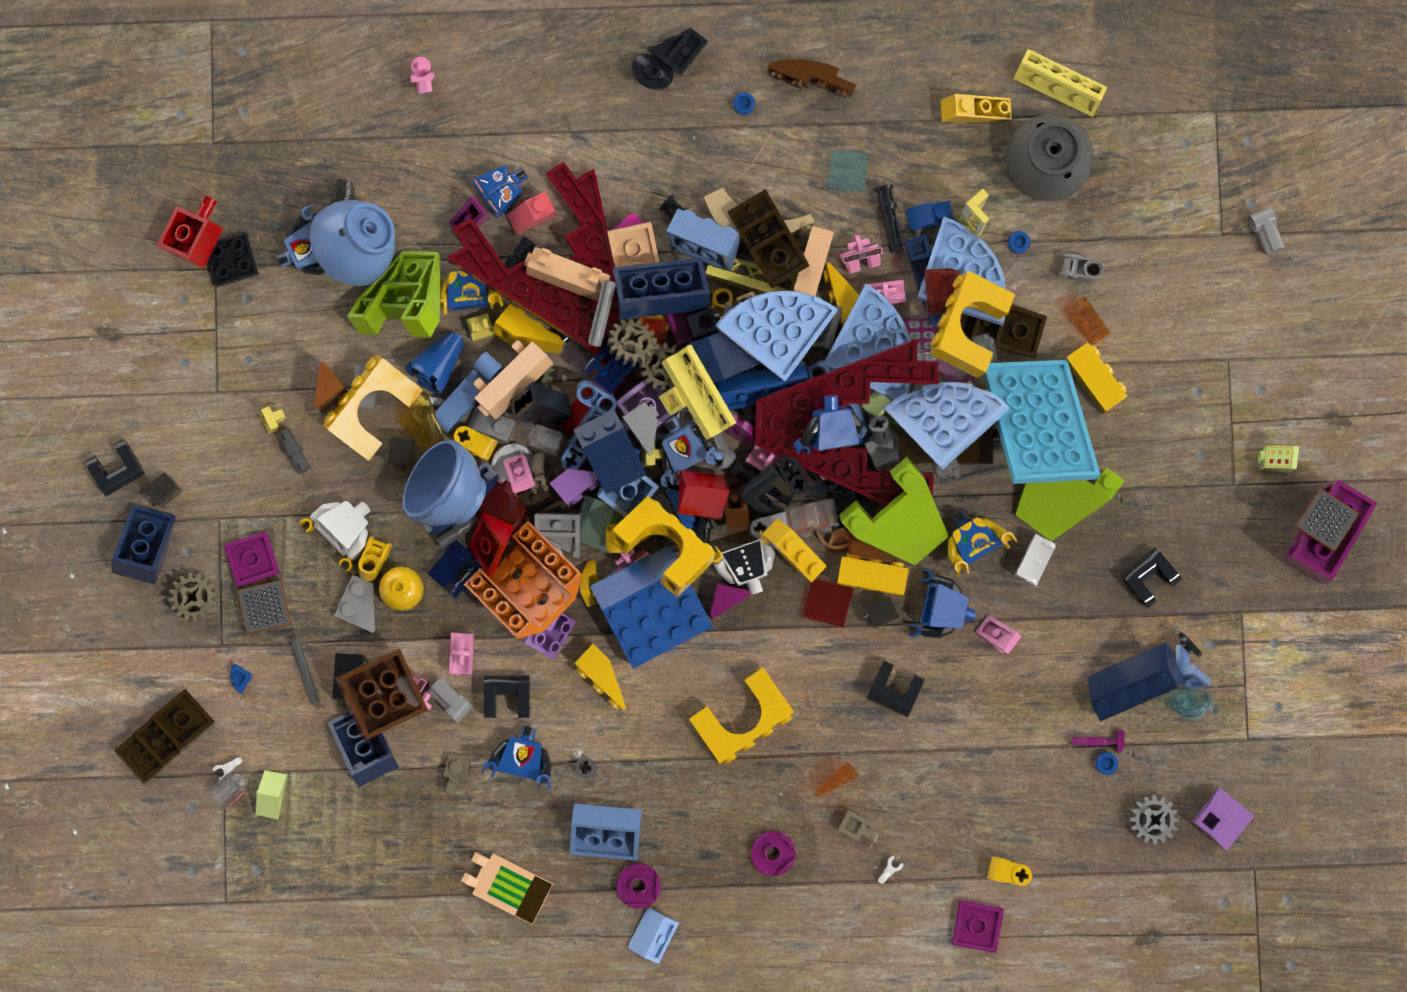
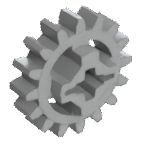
[1129,795,1179,845]

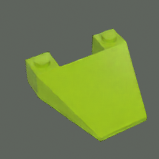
[347,251,440,338]
[839,457,949,565]
[1015,467,1125,541]

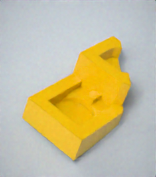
[580,560,601,607]

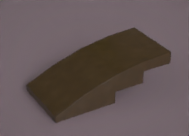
[727,189,810,289]
[960,304,1047,359]
[899,424,994,466]
[114,689,215,785]

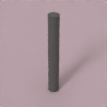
[290,638,320,705]

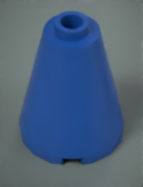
[405,332,464,394]

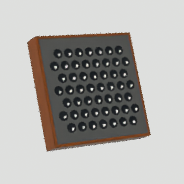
[1295,488,1359,552]
[237,580,291,634]

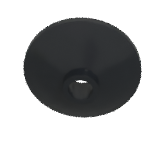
[631,54,673,90]

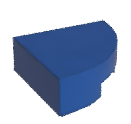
[231,663,254,694]

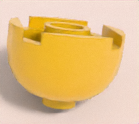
[379,566,424,611]

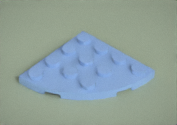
[917,216,1006,326]
[824,284,910,400]
[715,291,838,381]
[884,382,1010,470]

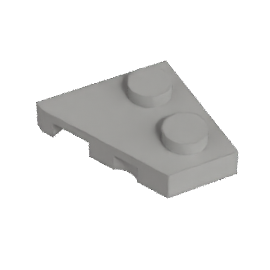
[535,513,580,558]
[334,575,376,633]

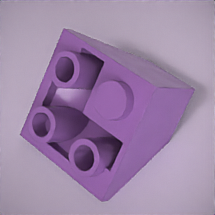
[549,469,600,505]
[522,601,576,660]
[1191,787,1255,851]

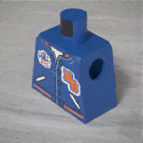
[472,166,528,219]

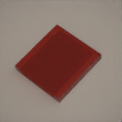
[802,579,854,628]

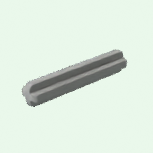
[588,280,616,347]

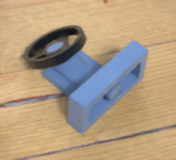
[1176,631,1210,689]

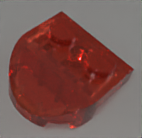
[924,268,962,315]
[475,480,526,535]

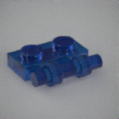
[582,342,639,395]
[427,540,482,598]

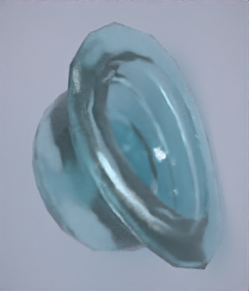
[1168,687,1214,721]

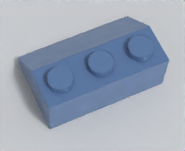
[666,209,740,272]
[570,803,642,861]

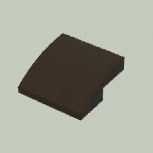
[510,480,568,527]

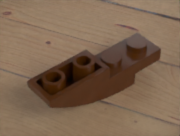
[767,59,856,98]

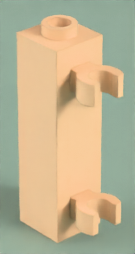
[793,226,834,296]
[524,247,611,302]
[472,340,553,420]

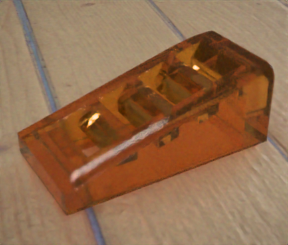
[1064,297,1110,345]
[847,535,894,562]
[815,762,860,797]

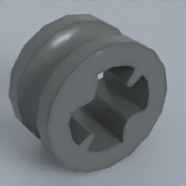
[575,757,596,778]

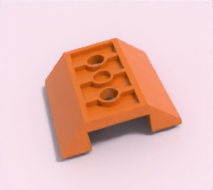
[464,521,582,639]

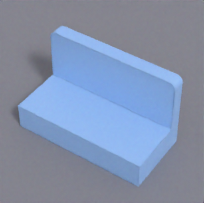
[628,907,679,964]

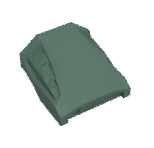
[578,496,625,554]

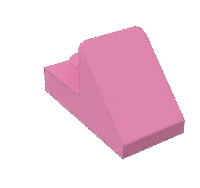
[503,453,535,493]
[976,615,1022,654]

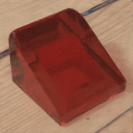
[644,318,667,344]

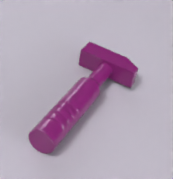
[1071,730,1125,753]

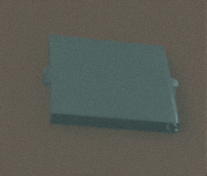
[828,150,868,193]

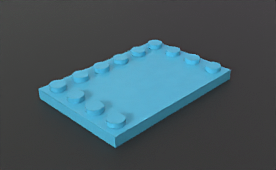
[983,360,1100,484]

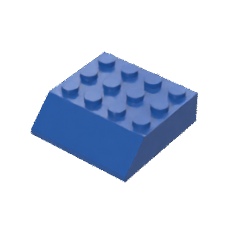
[590,544,713,669]

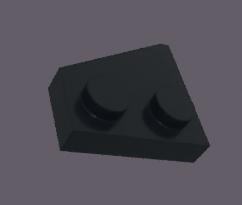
[648,28,708,77]

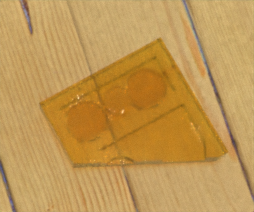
[398,392,443,452]

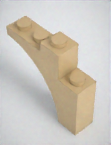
[703,188,814,246]

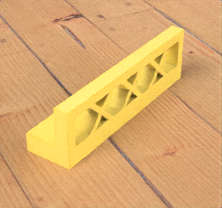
[1013,49,1107,117]
[958,189,989,238]
[705,258,797,294]
[661,345,736,440]

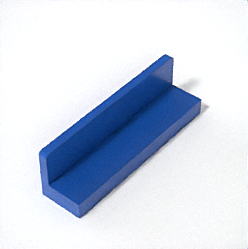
[717,362,808,410]

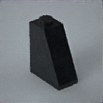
[511,382,572,425]

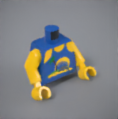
[440,269,503,315]
[948,511,1017,577]

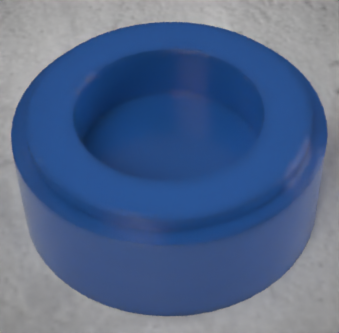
[733,92,755,116]
[1007,231,1030,254]
[1095,752,1118,775]

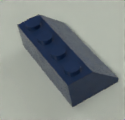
[613,258,710,320]
[1088,642,1186,722]

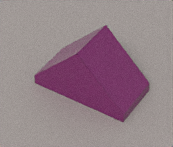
[449,196,490,228]
[710,584,751,620]

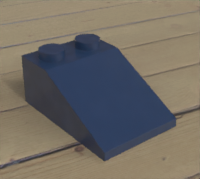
[687,330,761,383]
[573,409,647,495]
[111,504,176,585]
[327,711,399,788]

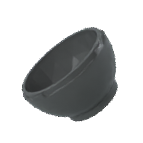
[1006,113,1094,201]

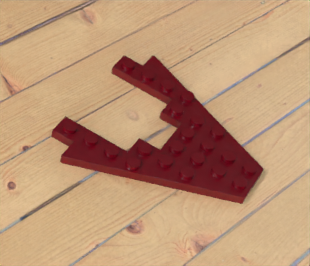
[447,162,626,350]
[755,339,940,506]

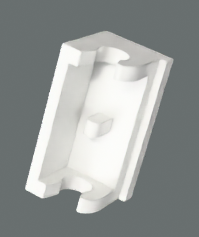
[1014,534,1056,586]

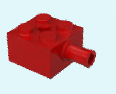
[157,195,223,269]

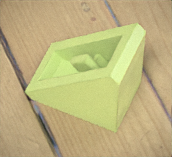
[256,770,287,819]

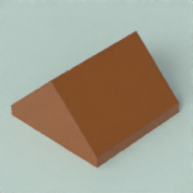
[314,362,348,412]

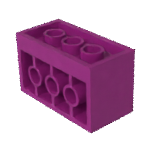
[1282,480,1378,584]

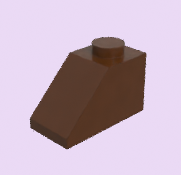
[724,482,750,533]

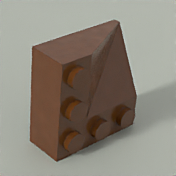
[335,649,428,740]

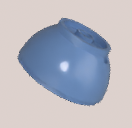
[310,200,395,286]
[402,440,486,526]

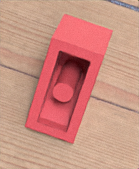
[507,191,556,235]

